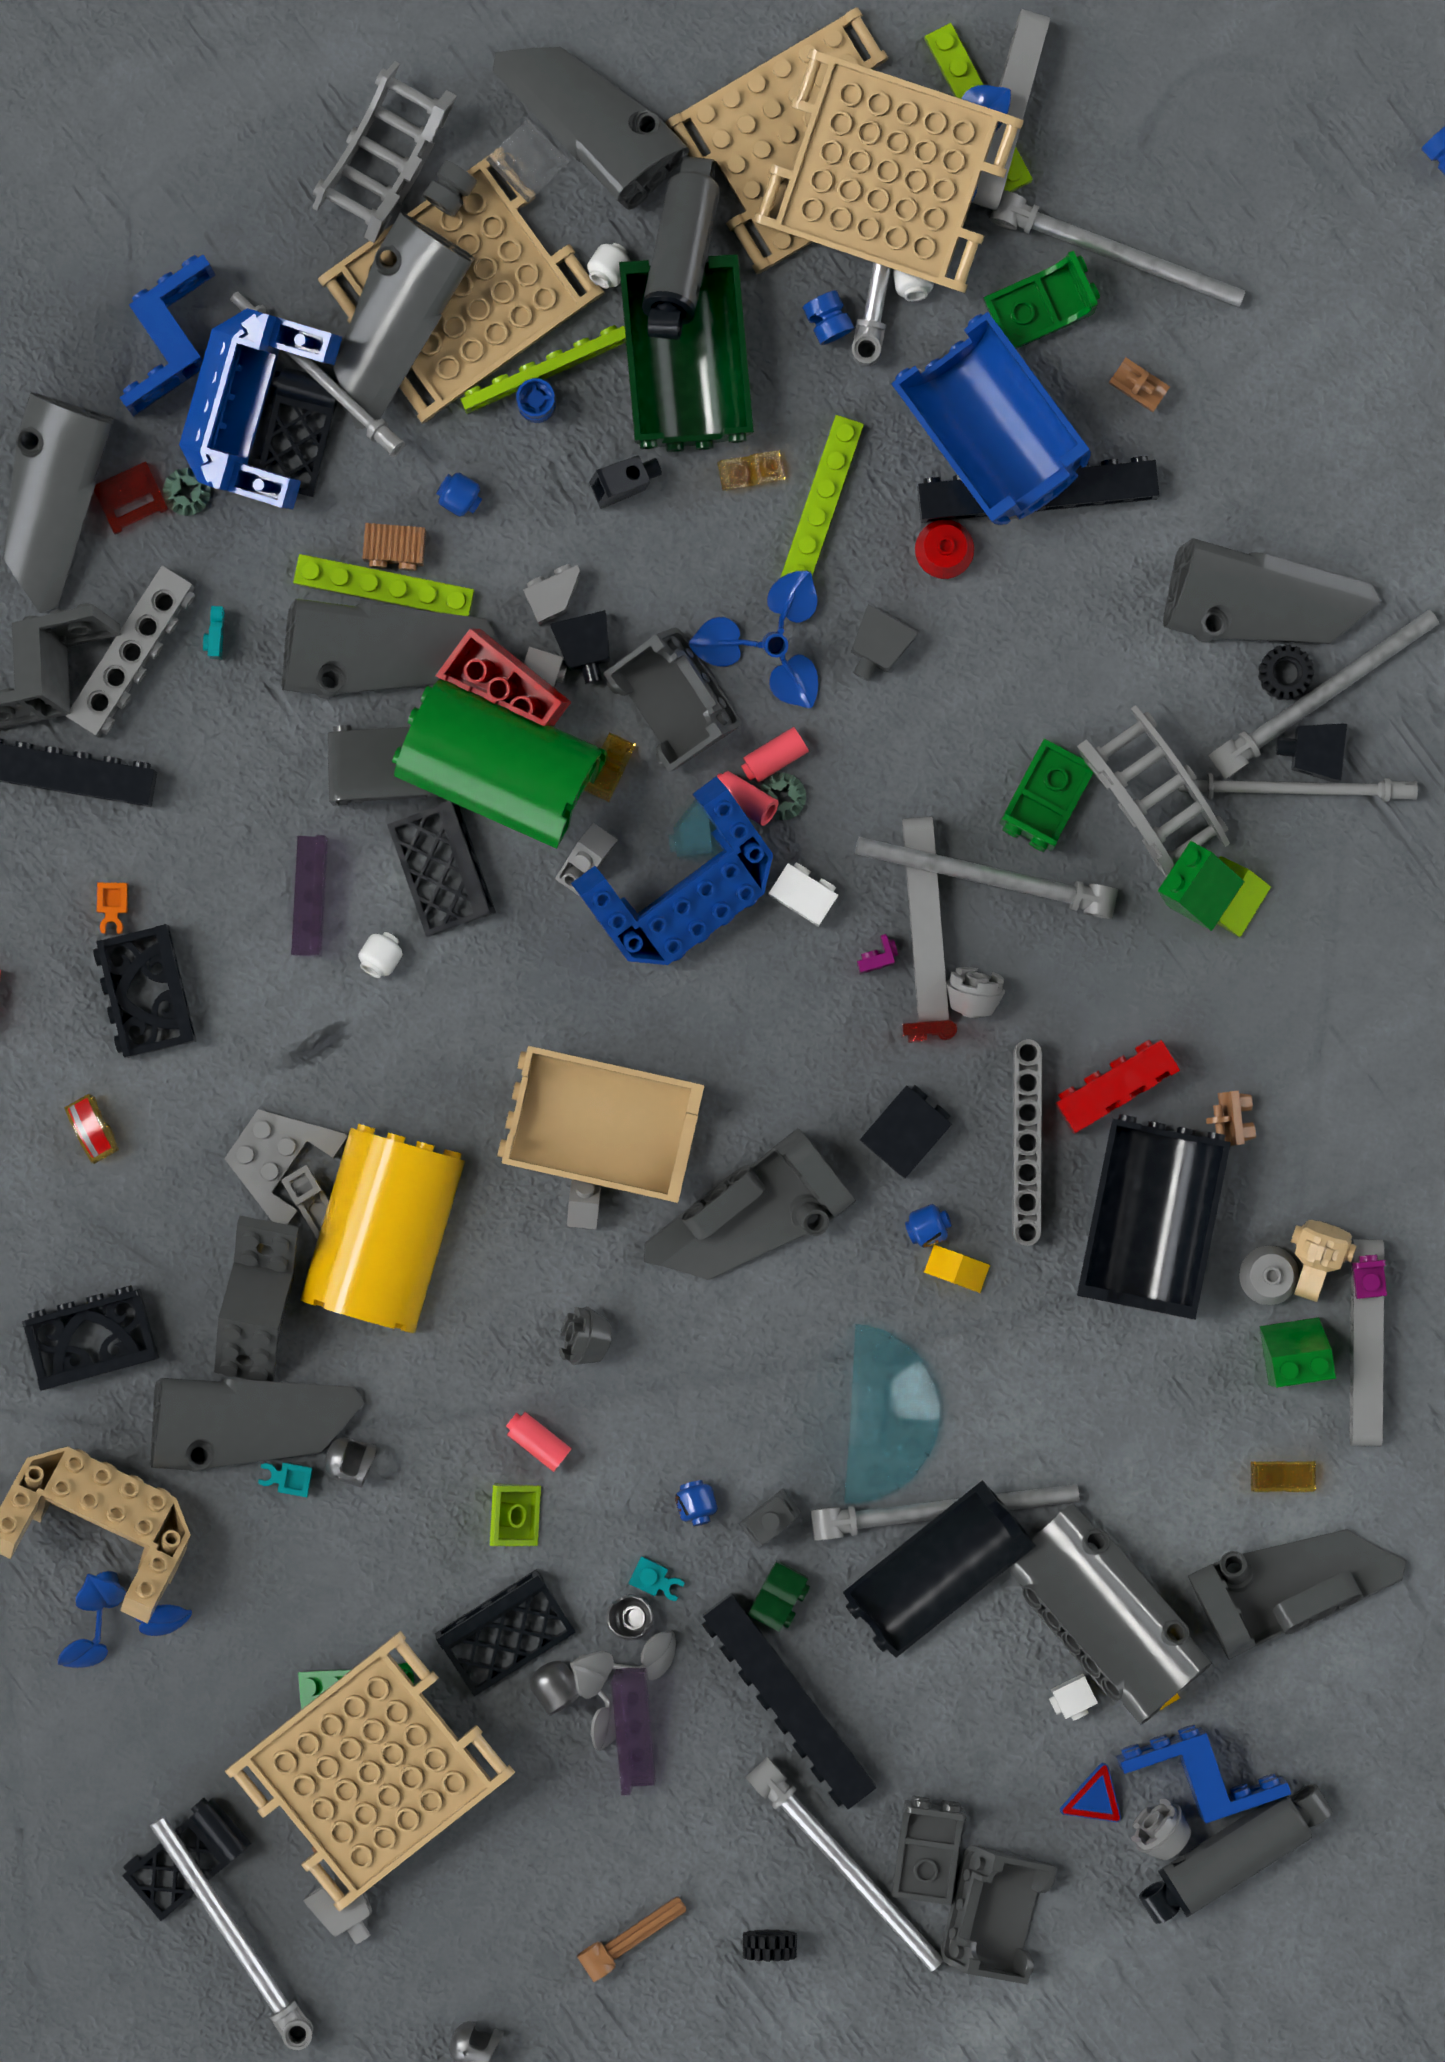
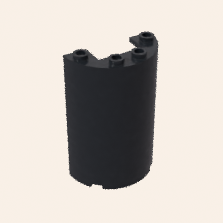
[1077,1114,1231,1320]

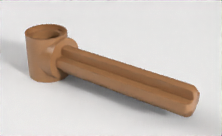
[577,1897,687,1982]

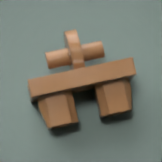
[1109,357,1170,412]
[1206,1091,1256,1146]

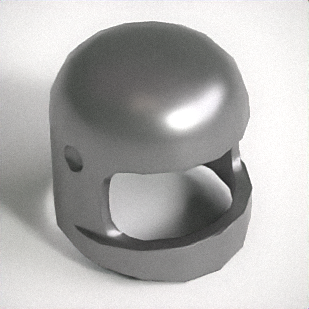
[325,1438,376,1487]
[530,1661,579,1715]
[450,2022,504,2062]

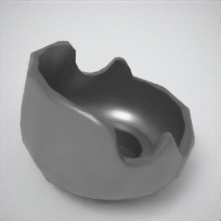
[606,1595,654,1641]

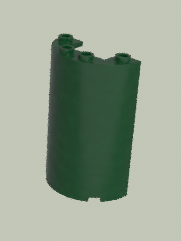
[619,254,754,452]

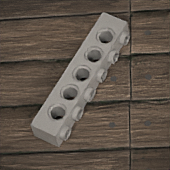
[66,566,196,738]

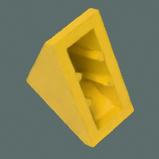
[924,1245,990,1293]

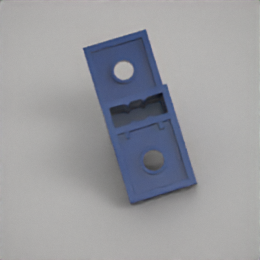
[119,255,215,416]
[1116,1725,1291,1824]

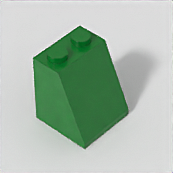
[1158,841,1245,931]
[1259,1317,1336,1388]

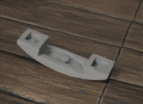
[281,1165,329,1240]

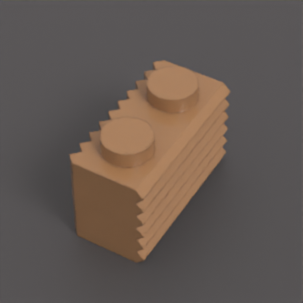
[362,523,426,571]

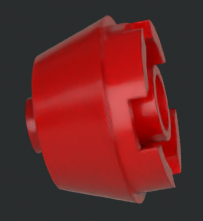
[915,520,974,579]

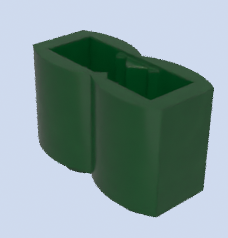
[748,1560,810,1632]

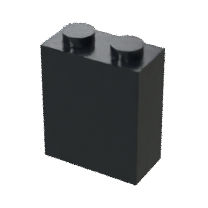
[859,1085,952,1179]

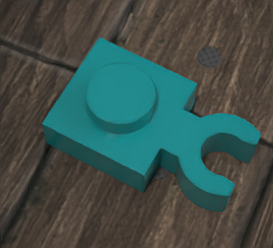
[203,606,225,660]
[258,1462,313,1498]
[628,1556,685,1601]

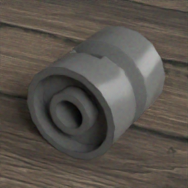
[422,160,477,217]

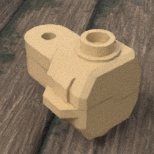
[1291,1220,1357,1302]

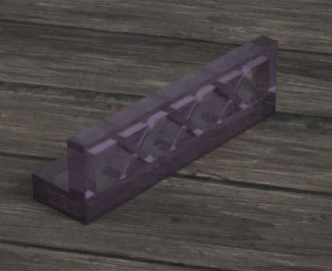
[291,835,328,957]
[611,1668,656,1795]

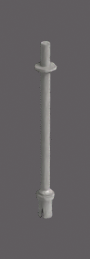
[230,292,405,457]
[1178,773,1418,802]

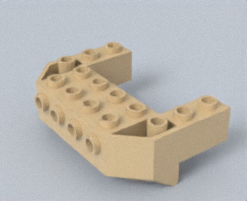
[0,1447,191,1624]

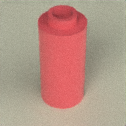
[741,727,809,783]
[717,771,778,826]
[506,1412,572,1472]

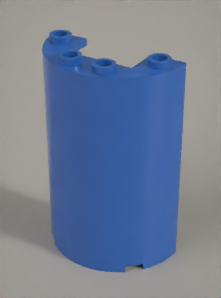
[891,312,1091,525]

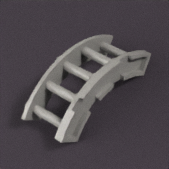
[312,61,457,243]
[1077,705,1230,877]

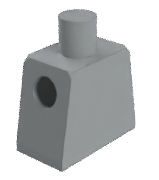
[303,1876,373,1945]

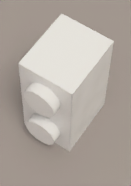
[768,862,838,927]

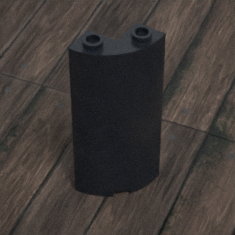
[843,1480,1036,1658]

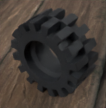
[1258,645,1314,700]
[743,1929,797,1962]

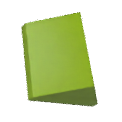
[1217,856,1271,938]
[490,1483,541,1546]

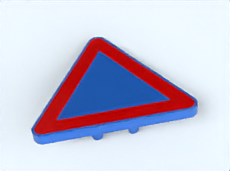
[1060,1763,1121,1822]

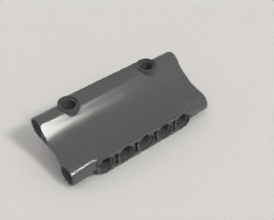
[1007,1503,1212,1725]

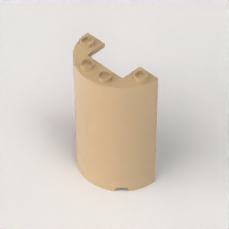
[497,1046,704,1203]

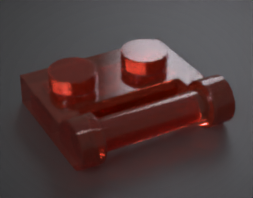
[94,461,169,535]
[900,1020,957,1043]

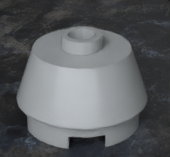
[946,967,1005,1018]
[1239,1246,1299,1305]
[1131,1799,1191,1860]

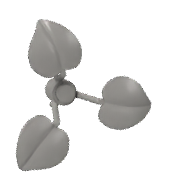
[570,1630,676,1751]

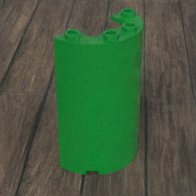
[392,679,607,849]

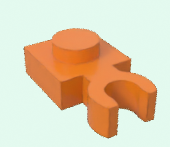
[96,882,128,934]

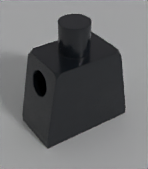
[589,455,662,509]
[550,610,610,684]
[1276,723,1347,783]

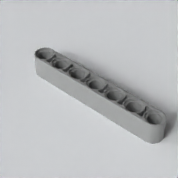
[971,9,1050,210]
[902,816,949,1024]
[1012,1039,1042,1246]
[1350,1239,1384,1446]

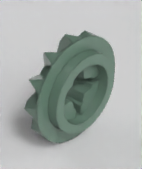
[163,467,211,516]
[760,772,806,821]

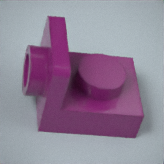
[857,934,899,974]
[1352,1254,1387,1299]

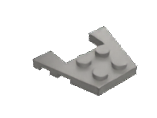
[225,1109,348,1225]

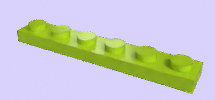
[924,23,1033,192]
[461,325,626,414]
[780,415,864,578]
[293,554,474,616]

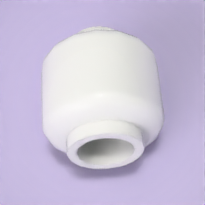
[587,243,631,289]
[893,269,934,302]
[358,932,403,978]

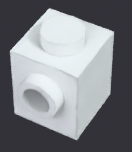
[1049,1674,1098,1721]

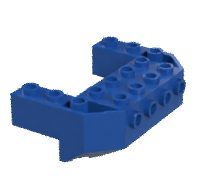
[179,308,342,510]
[571,776,773,965]

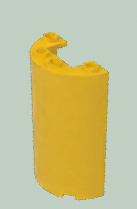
[300,1124,465,1333]

